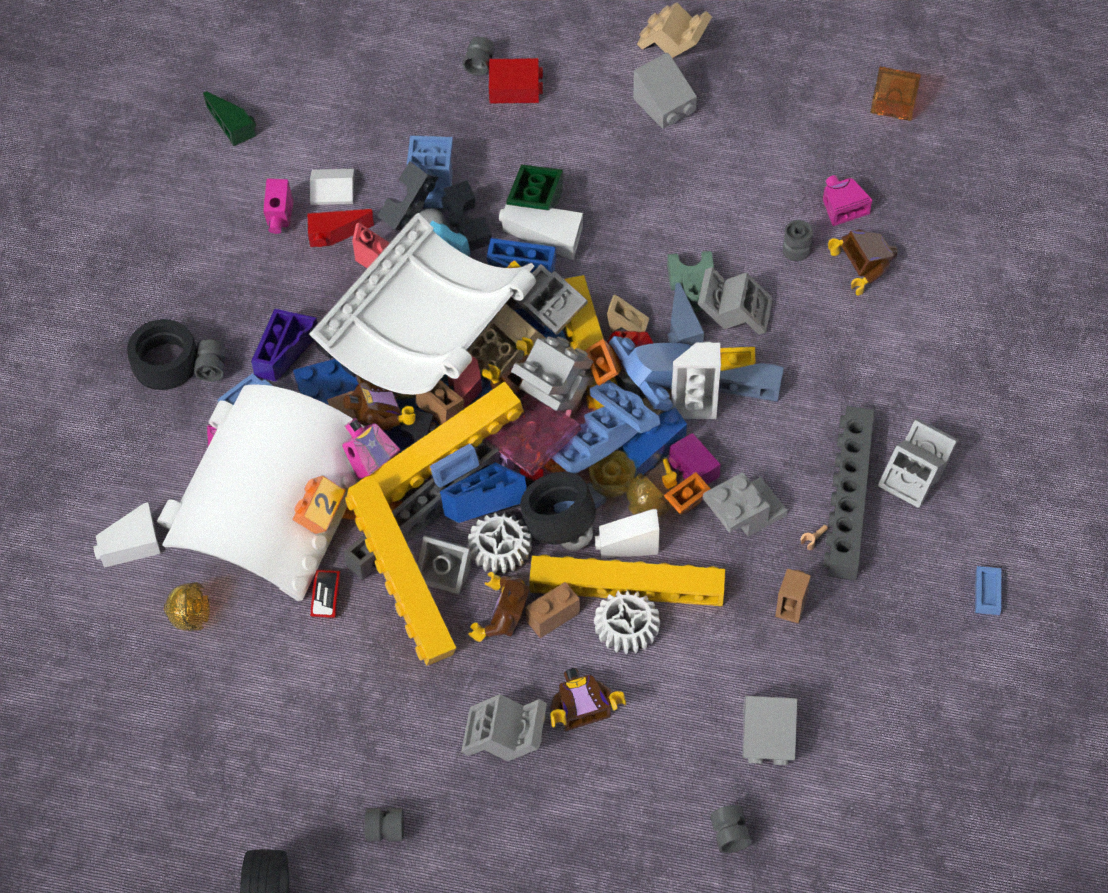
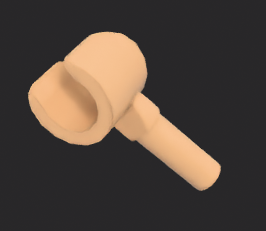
[801,525,828,550]

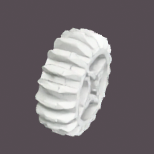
[468,512,532,574]
[594,590,660,654]

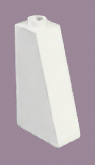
[499,205,583,260]

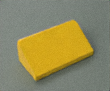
[720,347,756,371]

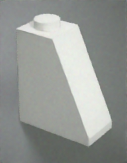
[93,503,161,568]
[595,509,659,559]

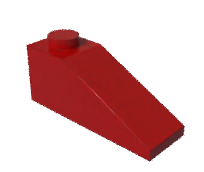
[307,209,374,247]

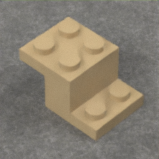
[637,2,712,58]

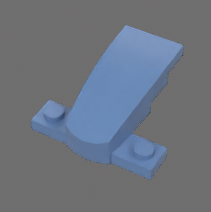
[609,336,693,411]
[547,380,660,474]

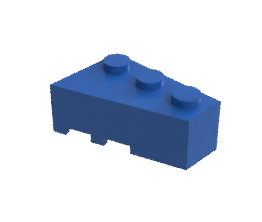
[487,238,557,274]
[615,407,687,484]
[440,462,527,523]

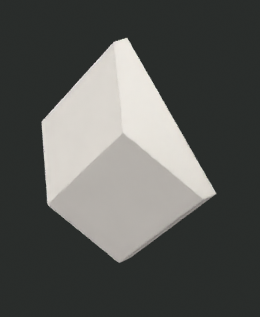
[310,169,355,205]

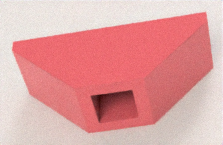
[352,223,389,268]
[447,356,482,409]

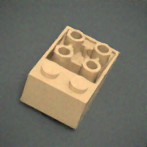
[467,304,545,382]

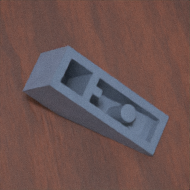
[668,283,704,345]
[719,363,784,402]

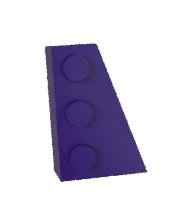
[251,309,318,382]

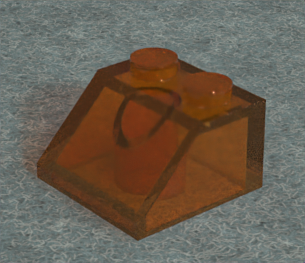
[870,66,921,121]

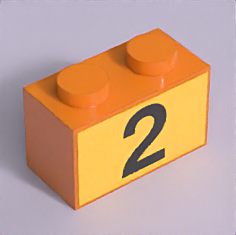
[292,476,346,534]

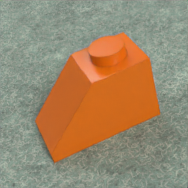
[584,339,622,386]
[664,472,711,514]

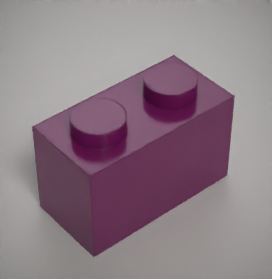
[669,433,721,485]

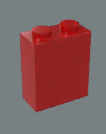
[489,58,543,104]

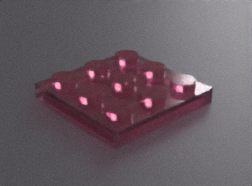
[485,393,581,476]

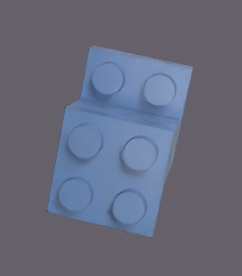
[406,136,453,208]

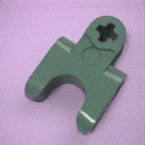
[667,251,714,312]

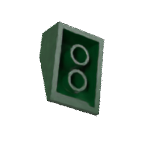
[506,164,563,211]

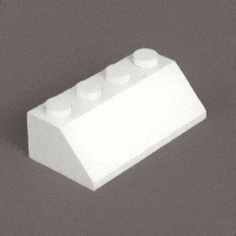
[671,342,721,419]

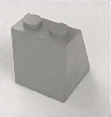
[633,52,697,129]
[742,696,797,765]

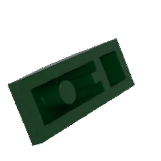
[203,91,256,146]

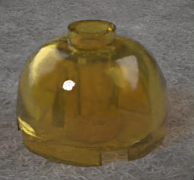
[588,450,636,498]
[626,473,672,518]
[164,582,210,631]

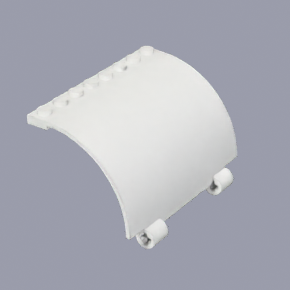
[309,213,536,394]
[157,385,364,601]

